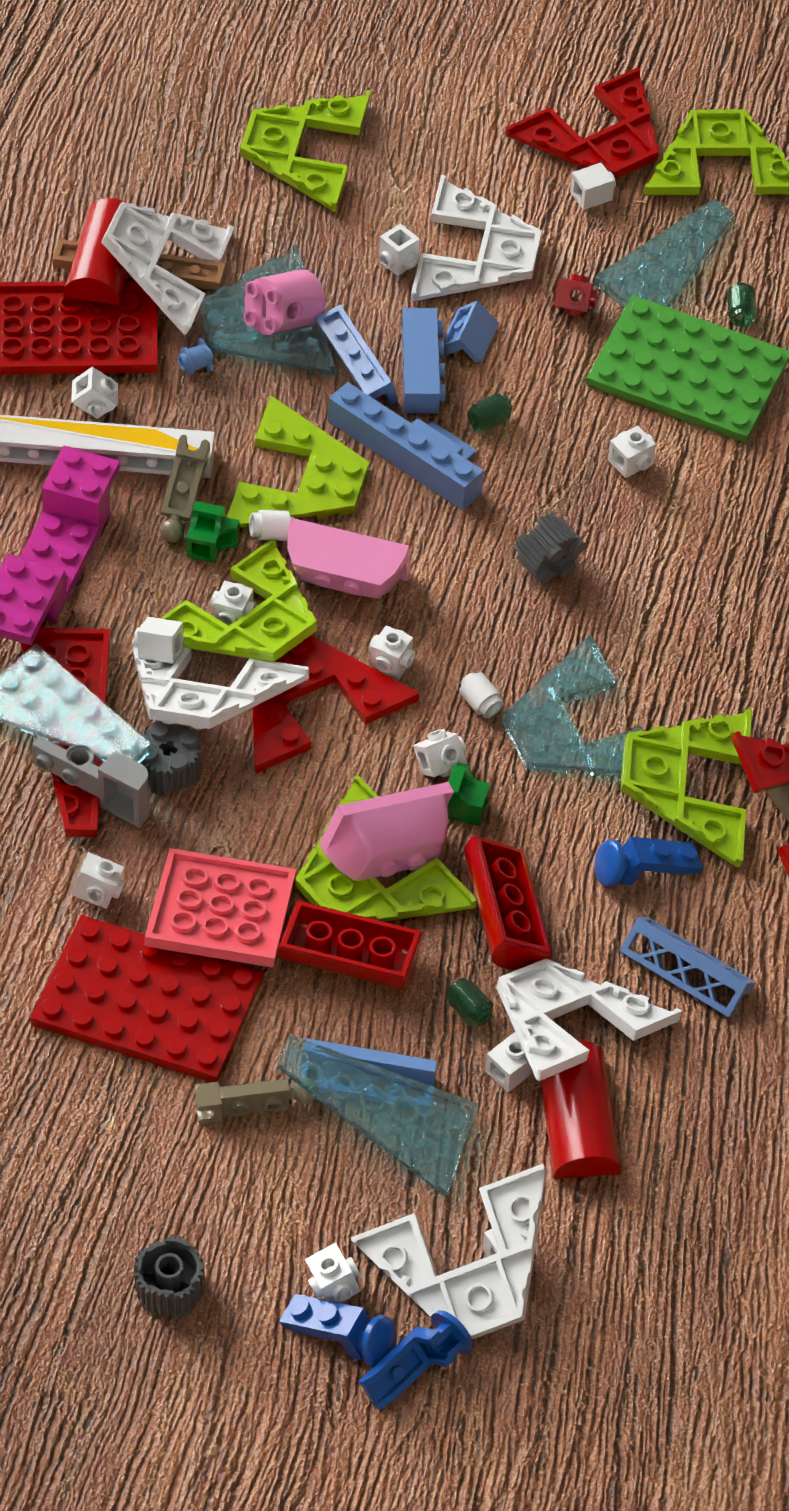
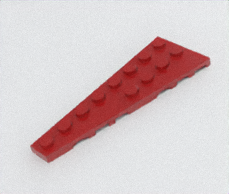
[20,627,110,837]

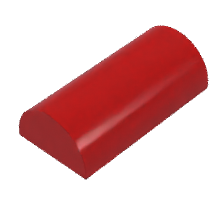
[64,198,129,305]
[464,836,552,970]
[278,900,423,991]
[540,1040,621,1179]

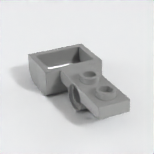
[32,736,149,828]

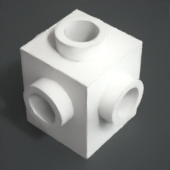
[379,223,420,276]
[71,367,118,419]
[608,426,656,478]
[210,580,257,626]
[369,625,415,681]
[413,729,467,777]
[71,852,125,909]
[305,1243,361,1303]

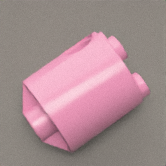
[243,270,326,335]

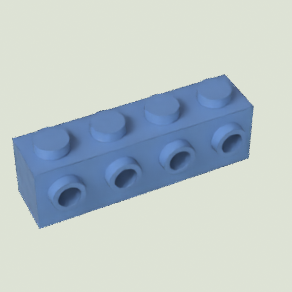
[402,308,445,414]

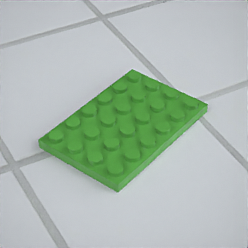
[586,295,789,443]

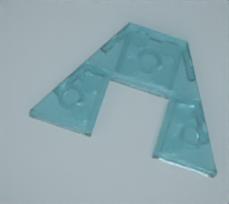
[198,244,335,375]
[502,635,644,777]

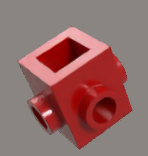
[554,274,598,317]

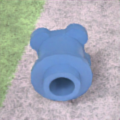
[177,338,214,375]

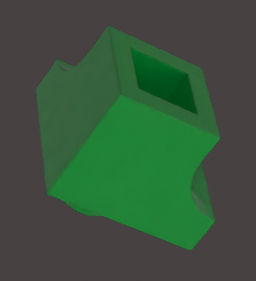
[186,501,240,563]
[447,762,490,826]

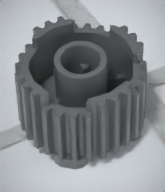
[514,513,586,585]
[137,721,201,796]
[134,1235,205,1318]

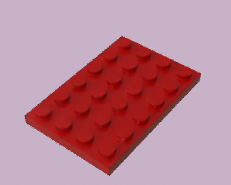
[0,281,158,375]
[30,914,264,1082]

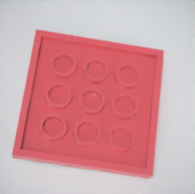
[144,848,296,968]

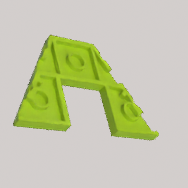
[240,90,371,212]
[644,109,789,195]
[227,396,369,528]
[160,539,317,662]
[620,709,752,868]
[295,774,477,922]

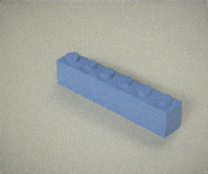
[328,382,484,510]

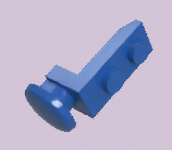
[594,836,703,887]
[279,1294,397,1368]
[358,1310,473,1410]

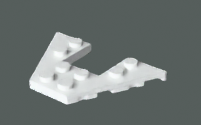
[411,175,542,301]
[101,202,235,335]
[132,639,309,729]
[496,959,682,1081]
[351,1164,547,1340]

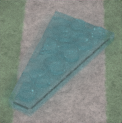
[594,198,734,309]
[0,643,154,763]
[277,1034,479,1197]

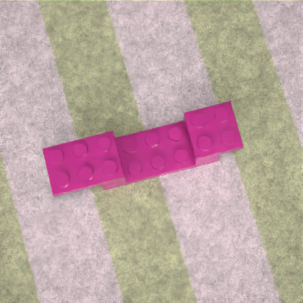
[0,445,120,645]

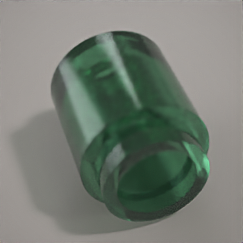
[727,283,757,326]
[467,393,512,432]
[446,978,494,1026]

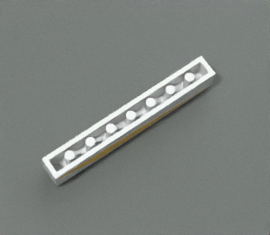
[0,415,215,478]

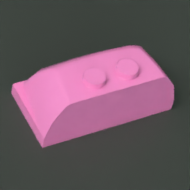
[287,518,411,599]
[320,782,454,881]

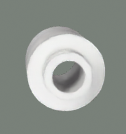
[249,510,294,541]
[459,672,504,718]

